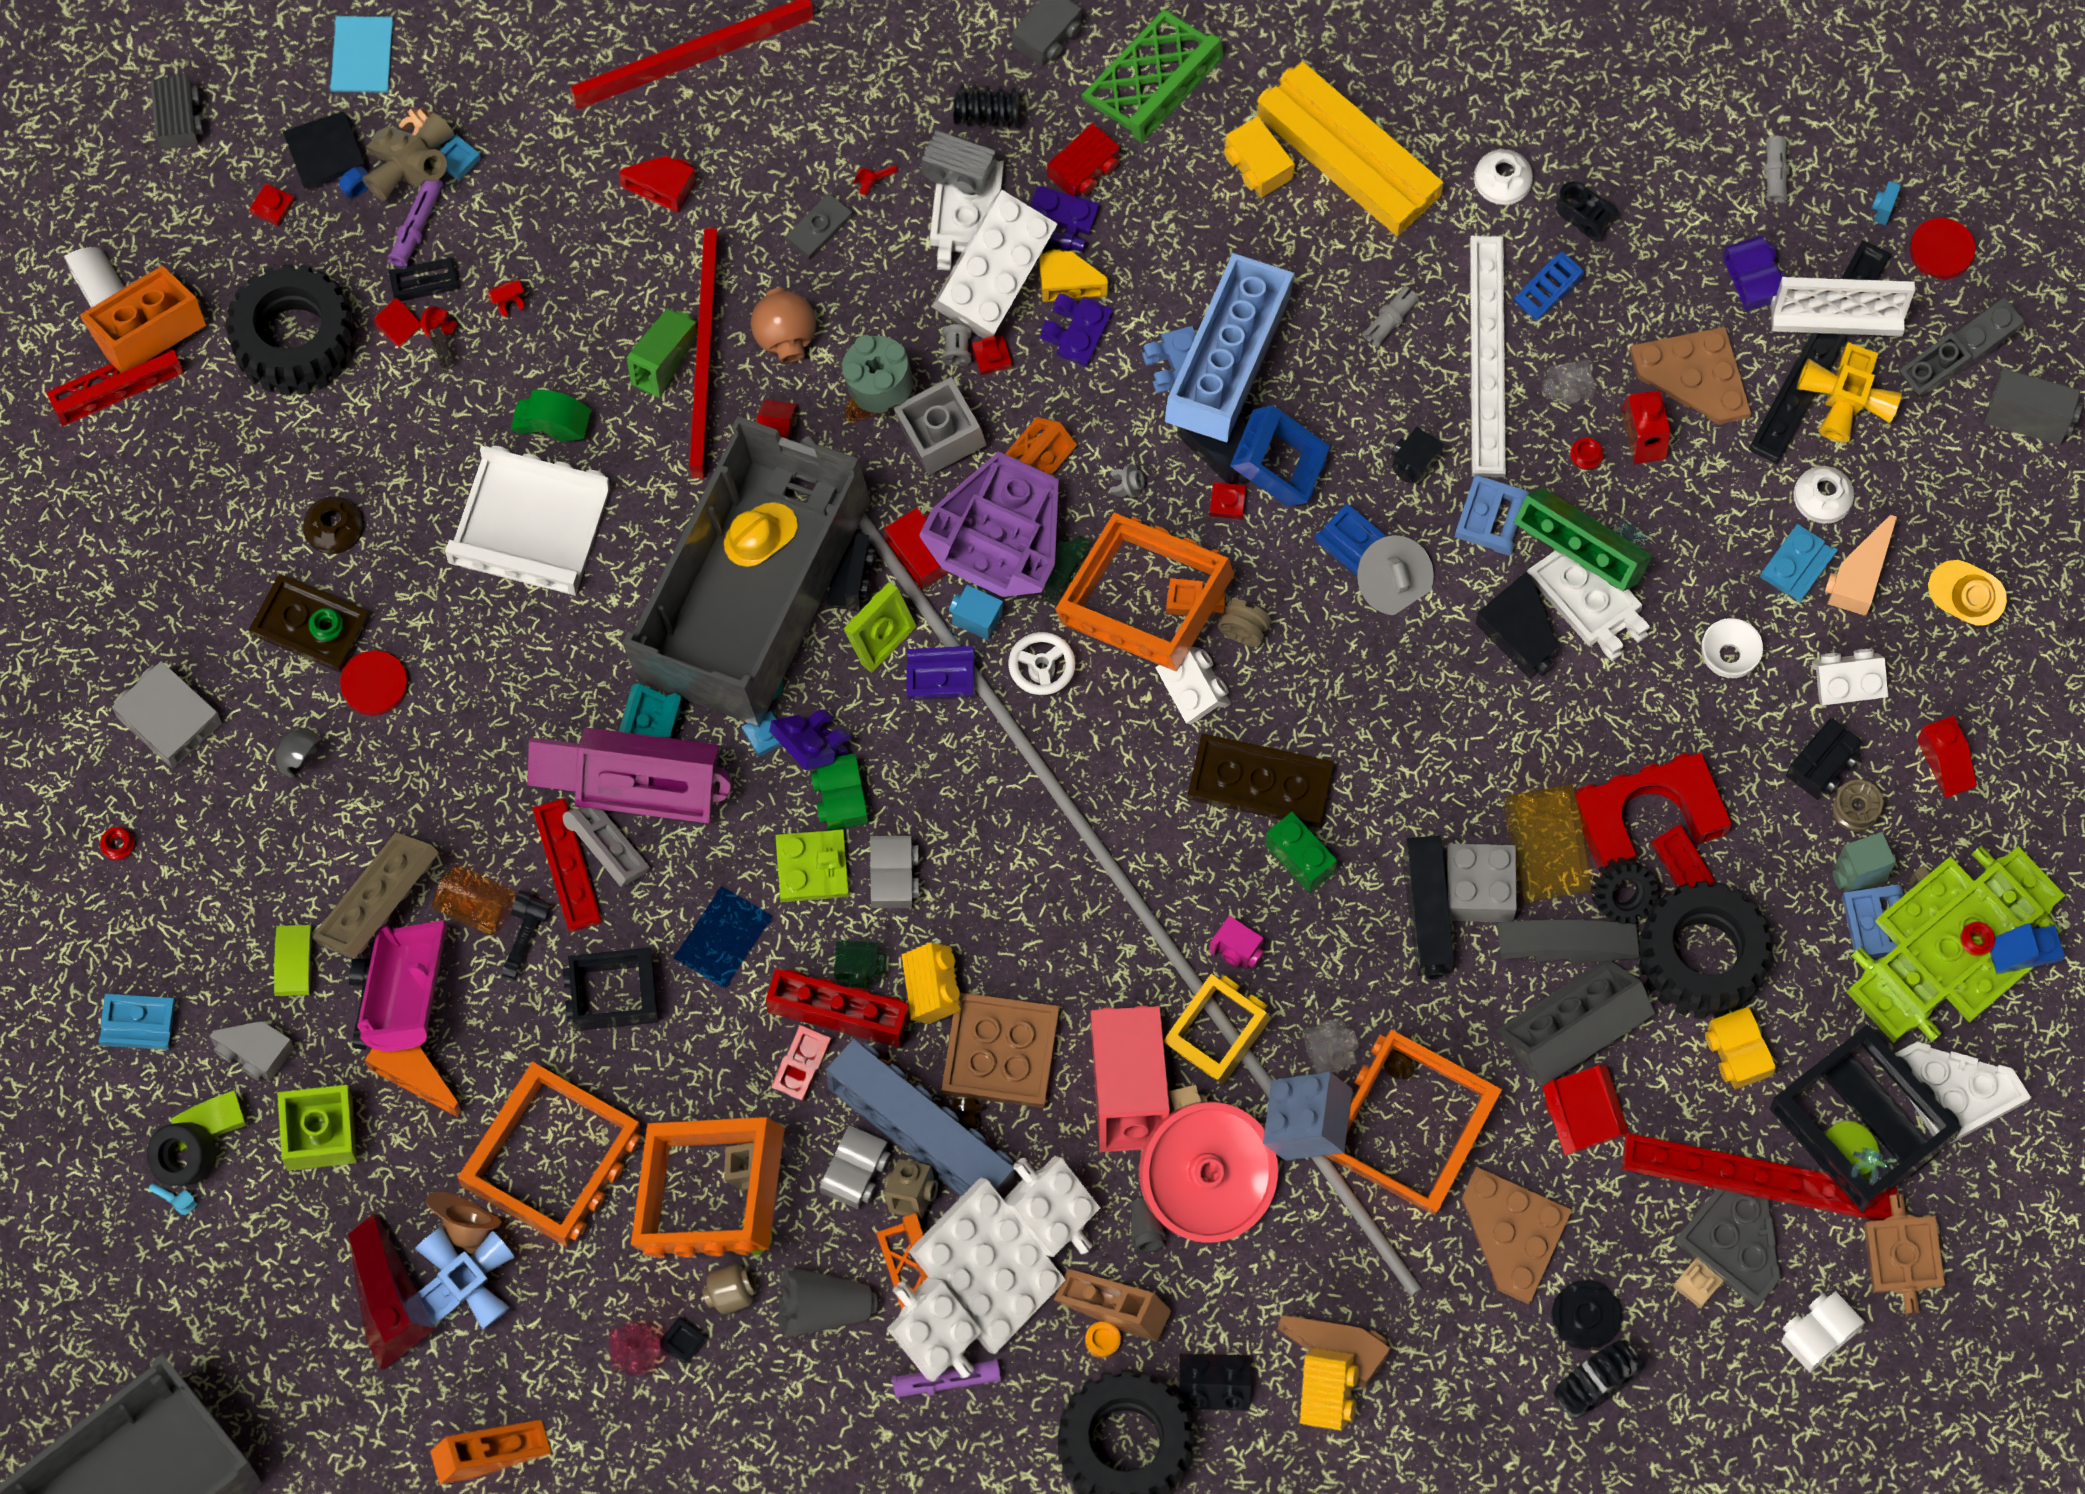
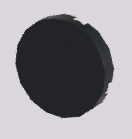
[1551,1280,1622,1351]

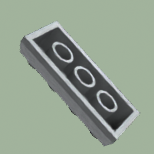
[1496,961,1655,1086]

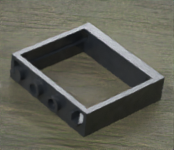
[1769,1024,1962,1213]

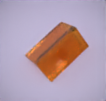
[431,865,516,936]

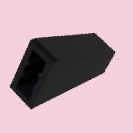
[1402,835,1454,980]

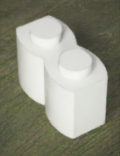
[1781,1291,1865,1373]

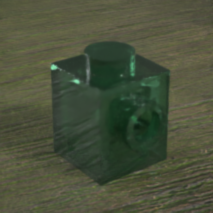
[834,940,885,989]

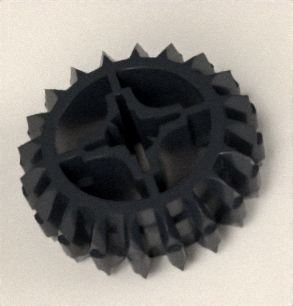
[1553,1340,1645,1418]

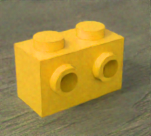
[1224,116,1295,198]

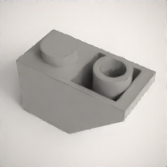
[209,1021,294,1082]

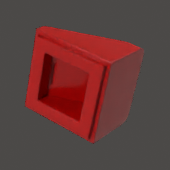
[374,298,421,348]

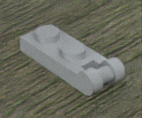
[563,807,650,887]

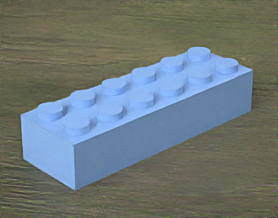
[1165,253,1294,442]

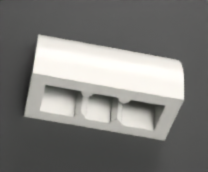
[64,247,125,308]

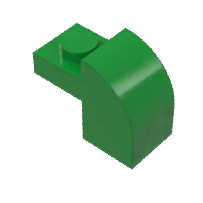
[510,390,591,442]

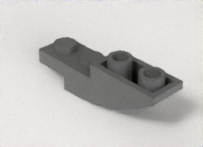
[1899,297,2025,397]

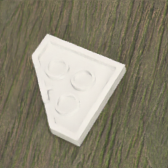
[1895,1042,2031,1144]

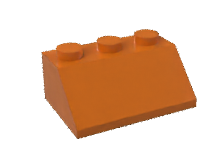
[80,265,206,373]

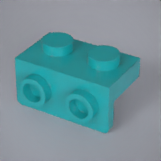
[618,683,681,739]

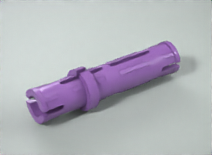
[388,179,444,268]
[892,1359,1000,1399]

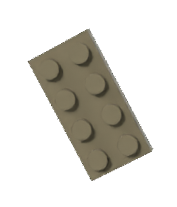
[311,832,439,959]

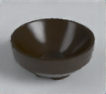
[303,496,364,554]

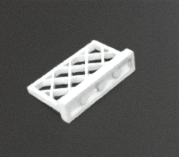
[1771,277,1915,336]

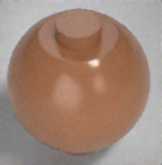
[751,288,816,363]

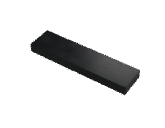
[1823,1054,1939,1177]

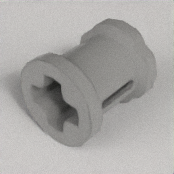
[942,324,971,365]

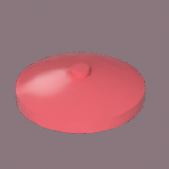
[1139,1101,1278,1243]

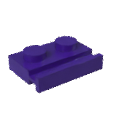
[907,646,975,700]

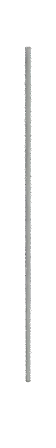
[800,436,1422,1297]

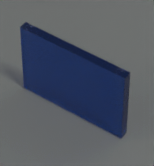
[674,886,773,989]

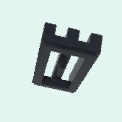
[388,257,459,301]

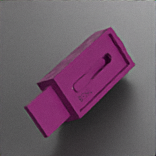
[527,727,732,824]

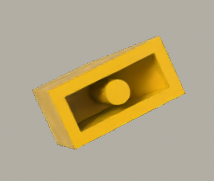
[1039,249,1108,302]

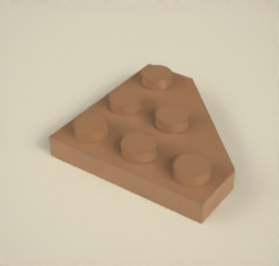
[1629,327,1751,424]
[1461,1167,1572,1305]

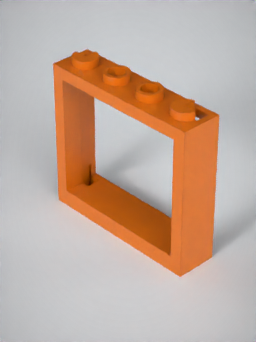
[1055,513,1234,671]
[1324,1029,1502,1215]
[457,1061,642,1247]
[631,1117,785,1259]

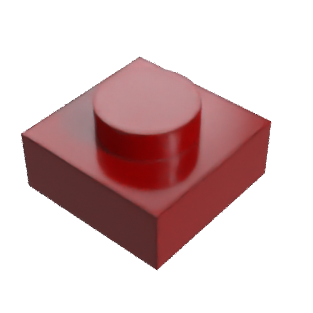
[249,183,295,227]
[1209,482,1246,520]

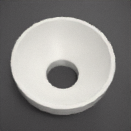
[1474,149,1533,205]
[1793,466,1854,524]
[1702,618,1763,678]

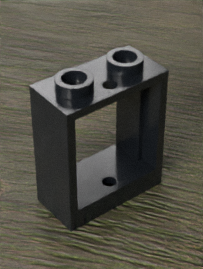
[563,947,658,1031]

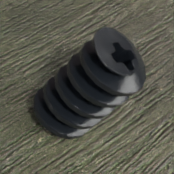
[953,84,1020,128]

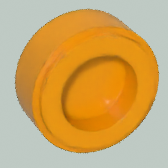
[1085,1321,1121,1358]

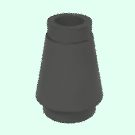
[1131,1198,1165,1253]

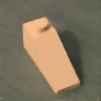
[1825,515,1897,616]

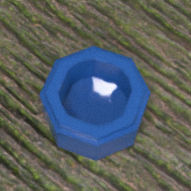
[338,167,368,198]

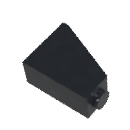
[1177,414,1249,484]
[1475,571,1558,679]

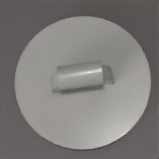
[1357,535,1434,615]

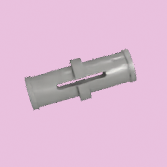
[1764,136,1790,203]
[1363,287,1419,347]

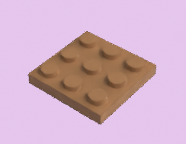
[941,993,1059,1108]

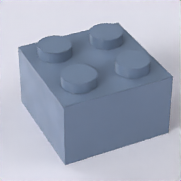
[1263,1072,1352,1161]

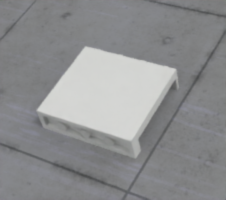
[445,445,611,596]

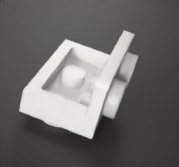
[1155,647,1231,724]
[1812,649,1888,706]

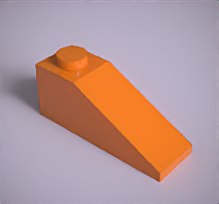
[365,1046,461,1117]
[430,1420,551,1485]

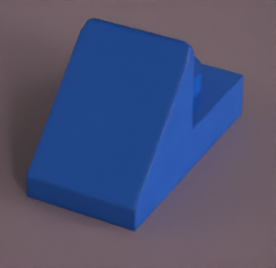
[1990,923,2065,974]

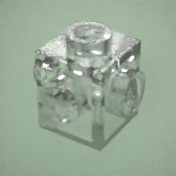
[1302,1019,1359,1074]

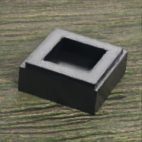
[658,1316,708,1367]

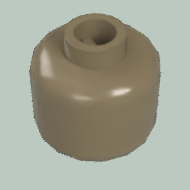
[702,1264,758,1315]

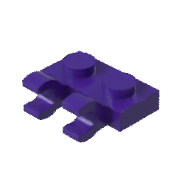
[1040,293,1113,367]
[769,709,851,770]

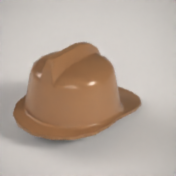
[426,1192,501,1255]

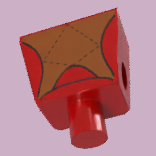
[1621,390,1670,465]

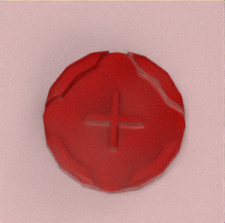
[1909,217,1976,280]
[340,650,408,716]

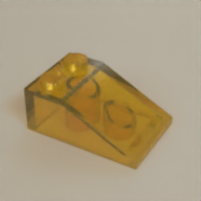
[1502,784,1591,903]

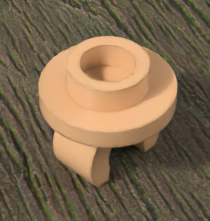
[399,107,430,135]

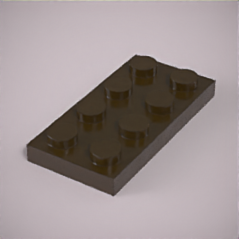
[1187,733,1334,828]

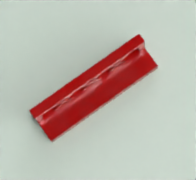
[46,347,183,427]

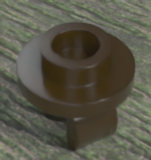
[1384,1050,1415,1079]
[948,1098,983,1130]

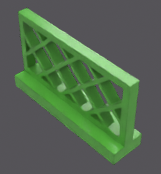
[1082,9,1224,144]

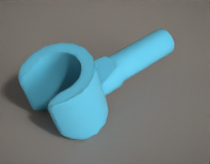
[149,1183,197,1215]

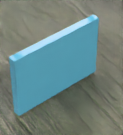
[330,16,394,92]

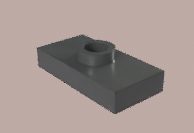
[785,193,853,260]

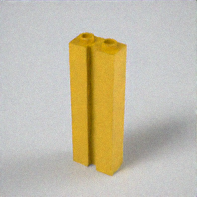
[1257,61,1444,237]

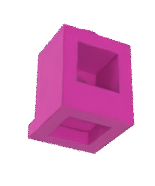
[1209,915,1265,969]

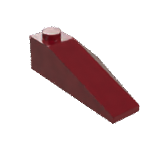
[348,1214,436,1370]

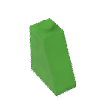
[627,309,697,398]

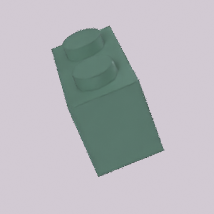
[1832,832,1896,892]

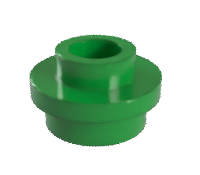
[309,608,343,642]

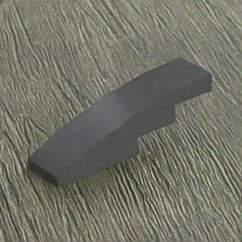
[1497,920,1640,965]

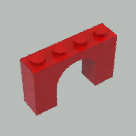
[1572,752,1732,875]

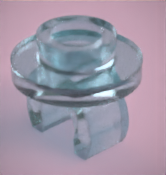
[1851,1147,1888,1185]

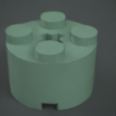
[842,335,914,413]

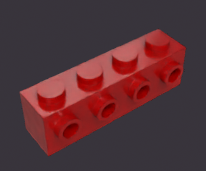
[766,968,909,1048]

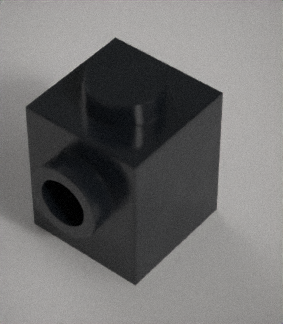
[1391,426,1444,485]

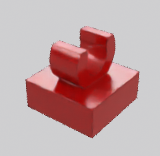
[485,278,524,317]
[971,335,1012,376]

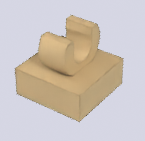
[1673,1258,1724,1309]

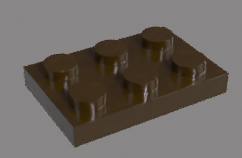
[249,574,370,673]

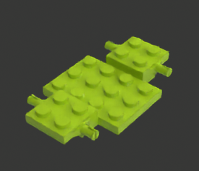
[1847,845,2066,1043]

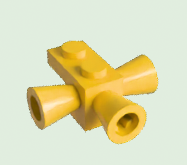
[1797,342,1902,442]

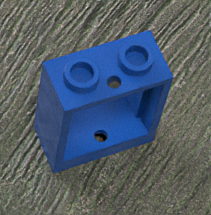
[1230,405,1330,506]

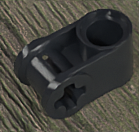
[1555,181,1619,241]

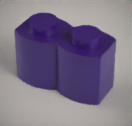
[1723,236,1786,312]

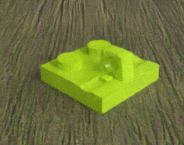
[843,582,917,673]
[775,829,849,902]

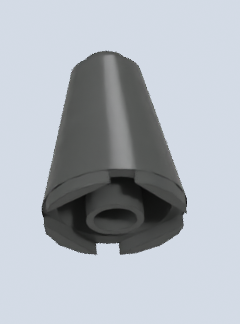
[779,1267,877,1338]

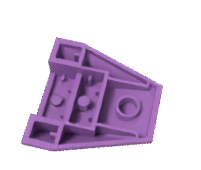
[919,451,1059,597]

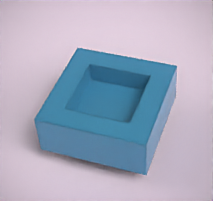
[440,135,481,181]
[1872,181,1901,225]
[742,711,781,757]

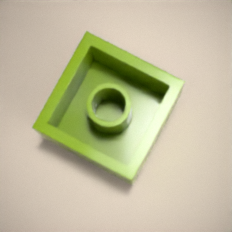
[277,1085,357,1171]

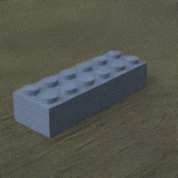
[826,1039,1014,1199]

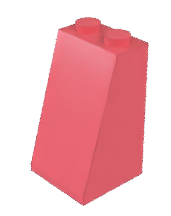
[1091,1005,1169,1152]

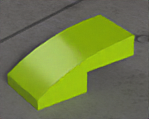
[274,925,312,996]
[171,1091,246,1151]

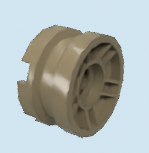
[1218,599,1271,647]
[1832,779,1884,832]

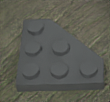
[1674,1189,1780,1308]

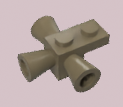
[363,112,454,201]

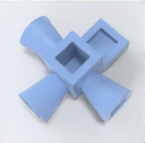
[415,1226,515,1330]

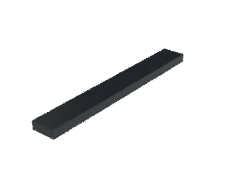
[1748,240,1891,465]

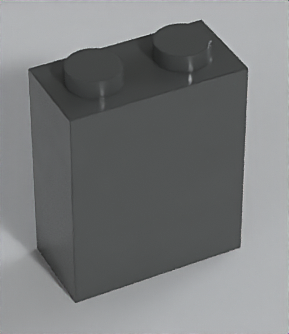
[1983,368,2083,445]

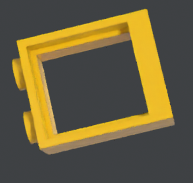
[1163,974,1272,1086]

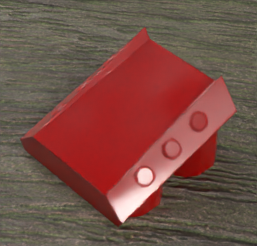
[1542,1064,1629,1156]

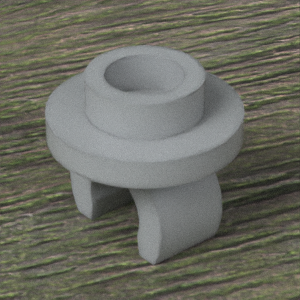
[1110,464,1144,498]

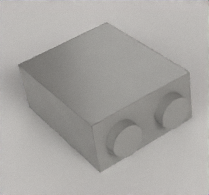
[112,661,222,769]

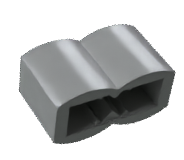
[870,836,919,908]
[820,1125,891,1210]

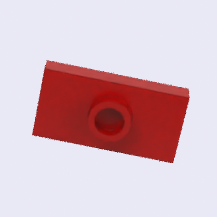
[1649,824,1716,889]

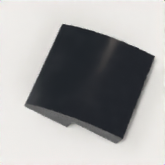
[283,111,365,189]

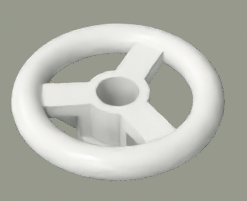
[1008,632,1075,695]

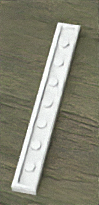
[1470,236,1505,477]

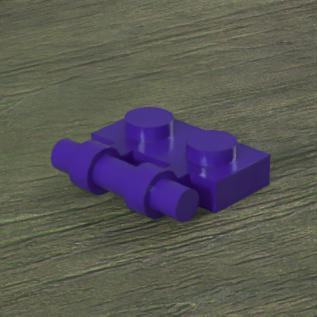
[1030,186,1099,253]

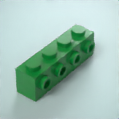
[1513,488,1653,592]

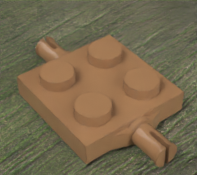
[1864,1194,1945,1315]

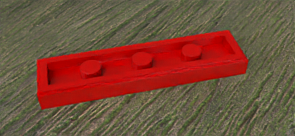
[532,798,602,933]

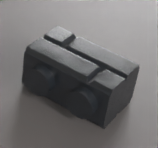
[1786,718,1863,800]

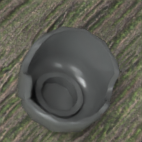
[276,728,324,778]

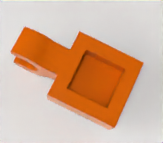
[1166,578,1226,616]

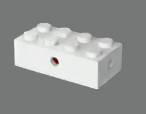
[931,190,1057,338]

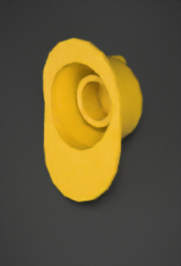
[724,502,798,567]
[1928,560,2007,626]

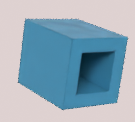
[949,585,1003,640]

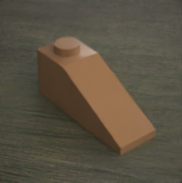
[1054,1269,1171,1342]
[1277,1315,1390,1389]

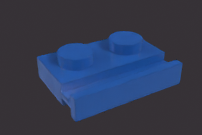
[1314,503,1387,576]

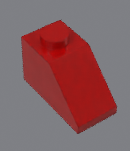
[619,156,696,213]
[1917,715,1977,799]

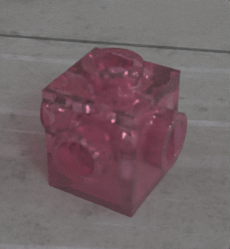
[608,1322,661,1376]

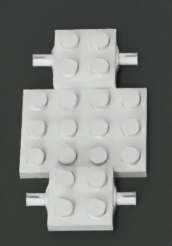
[887,1156,1100,1381]

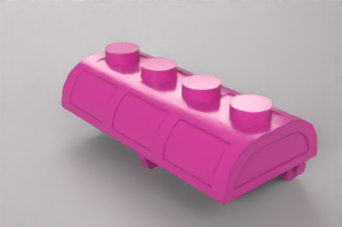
[357,920,448,1051]

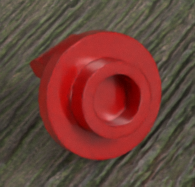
[420,306,457,339]

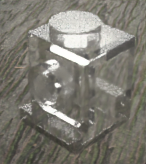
[1543,359,1596,404]

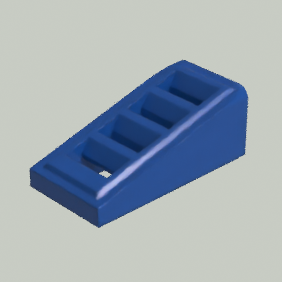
[1513,251,1584,322]

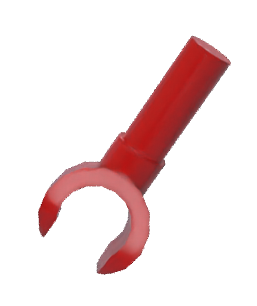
[852,165,897,194]

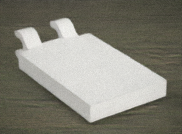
[930,161,1004,270]
[1527,551,1649,661]

